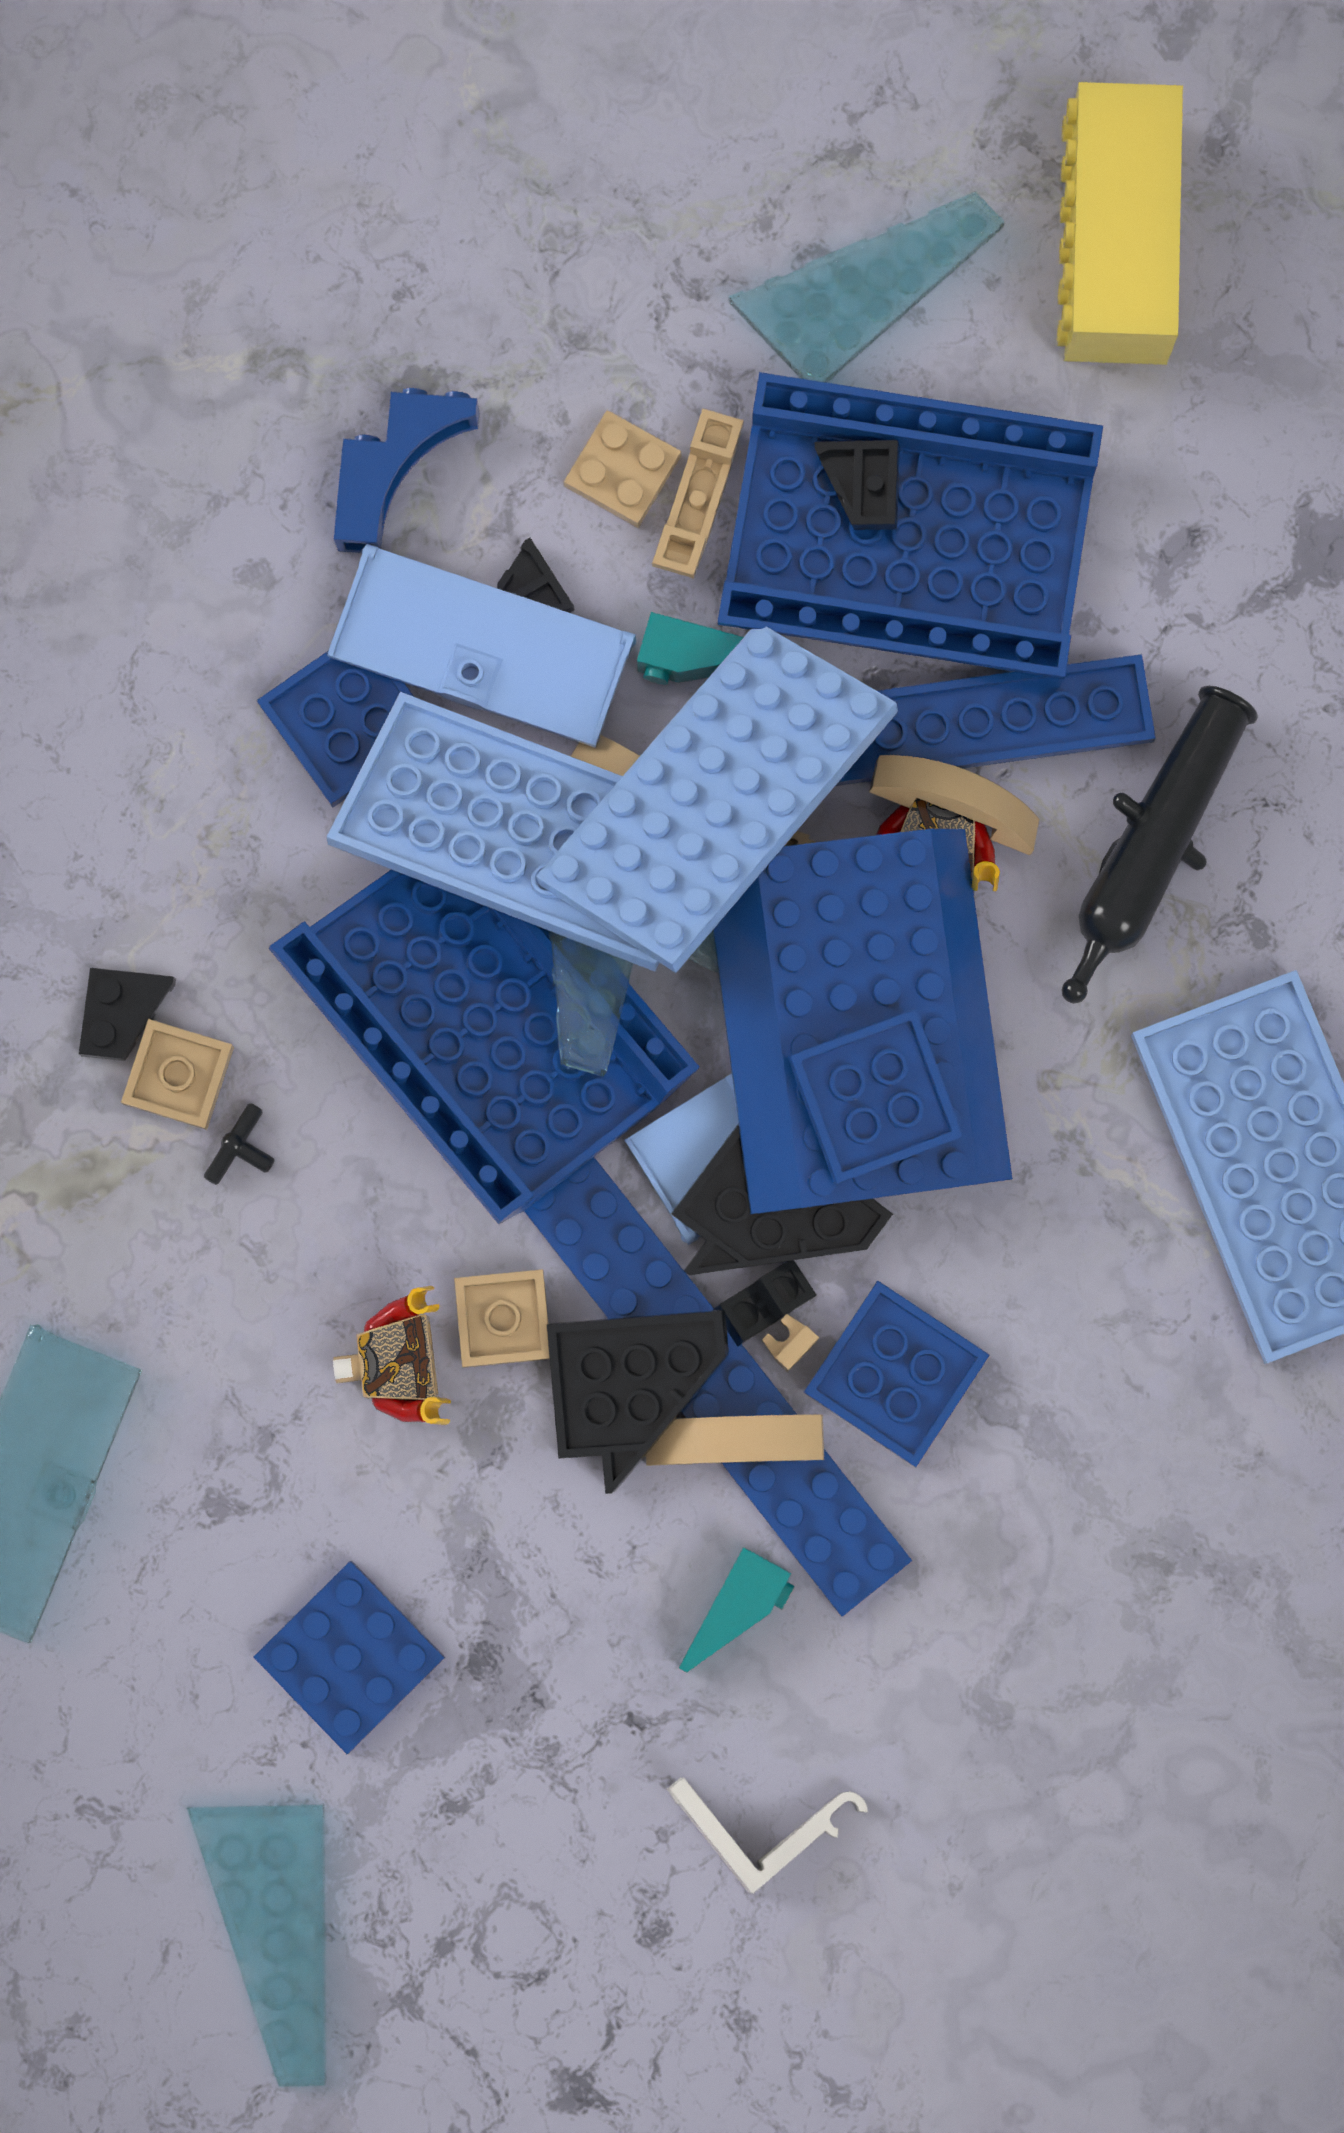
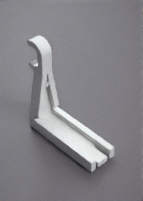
[667,1777,868,1894]

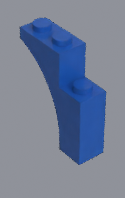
[334,388,480,553]

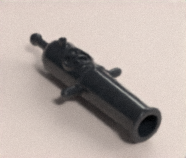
[1062,685,1258,1004]

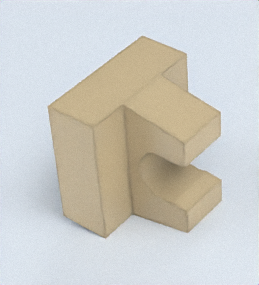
[762,1314,819,1373]

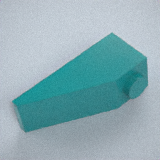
[637,612,744,685]
[679,1547,794,1673]

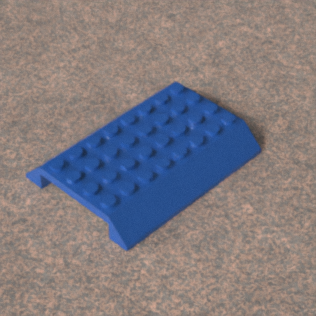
[717,372,1103,679]
[713,829,1013,1214]
[269,869,700,1224]

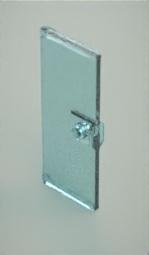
[0,1324,143,1643]

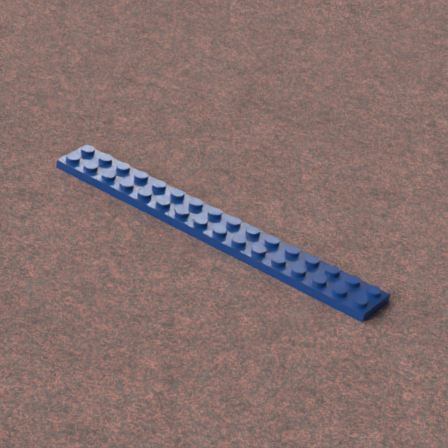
[524,1157,912,1617]

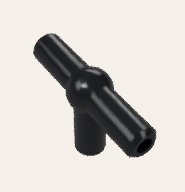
[204,1103,275,1185]

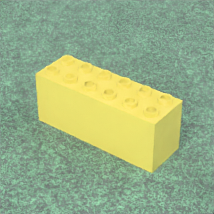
[1057,82,1183,365]

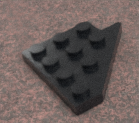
[671,1124,893,1275]
[547,1310,729,1494]

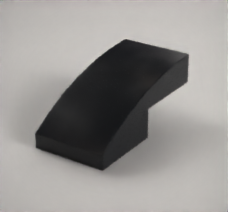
[713,1260,817,1347]

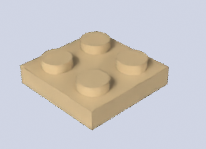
[564,410,681,528]
[121,1019,234,1130]
[454,1269,550,1368]

